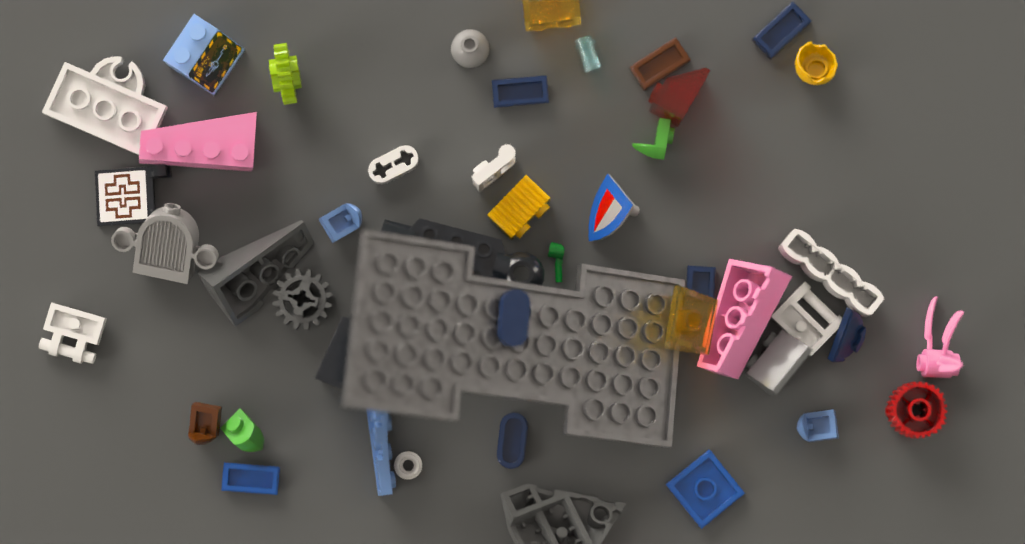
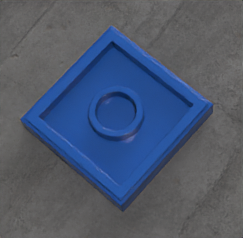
[665,449,745,529]

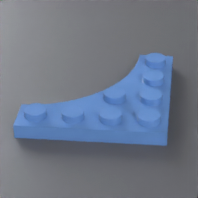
[366,410,396,496]

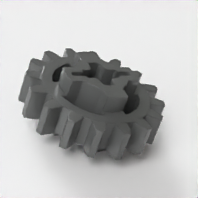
[272,269,334,330]

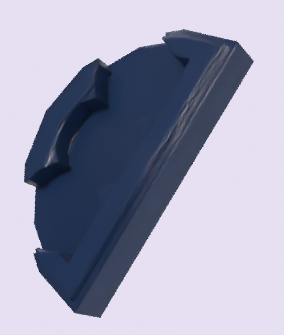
[827,307,866,362]

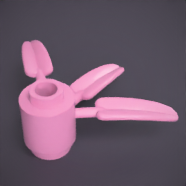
[916,296,964,379]

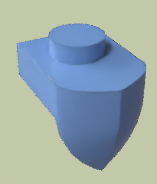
[318,203,362,243]
[796,409,839,442]

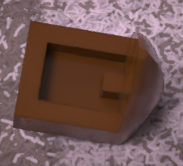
[188,402,222,445]

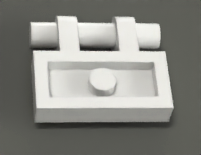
[39,302,107,364]

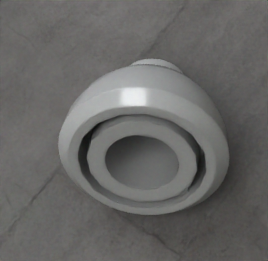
[451,29,490,68]

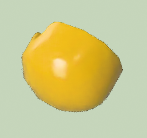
[795,42,838,85]

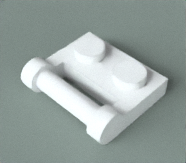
[472,144,516,192]
[771,281,843,356]

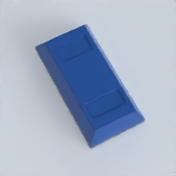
[221,462,280,495]

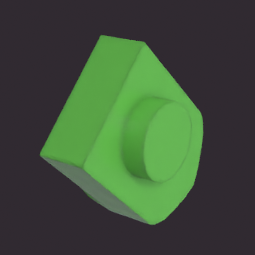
[632,118,675,160]
[220,408,264,452]

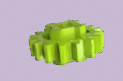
[269,43,302,105]

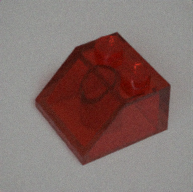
[648,68,711,127]

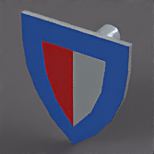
[589,174,639,242]

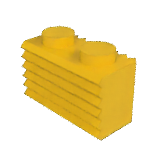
[487,175,550,240]

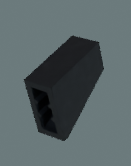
[315,314,352,390]

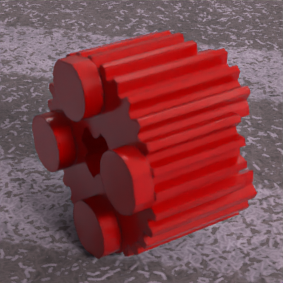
[885,381,948,438]

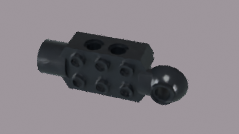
[380,218,545,286]

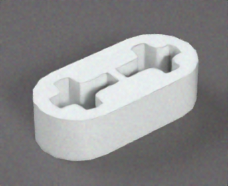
[368,145,419,184]

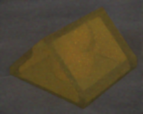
[665,285,718,355]

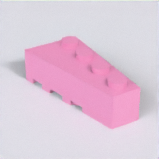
[139,112,257,172]
[697,259,792,379]

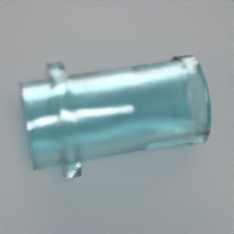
[574,35,602,73]

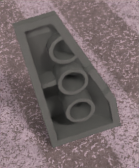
[198,220,314,326]

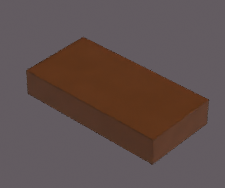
[629,37,691,91]

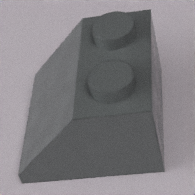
[744,330,812,396]

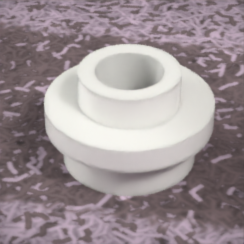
[394,451,422,480]

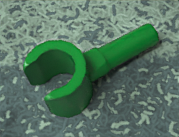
[548,242,565,282]

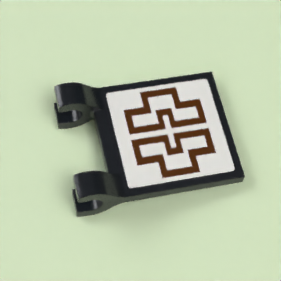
[95,164,172,226]

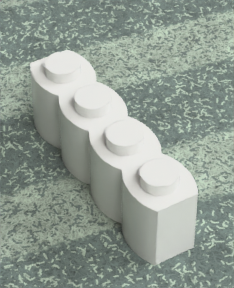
[778,229,884,317]

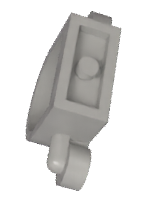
[111,203,219,284]

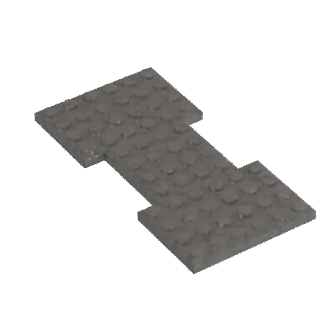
[342,229,685,448]

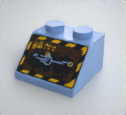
[163,14,245,96]

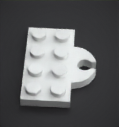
[42,56,168,155]

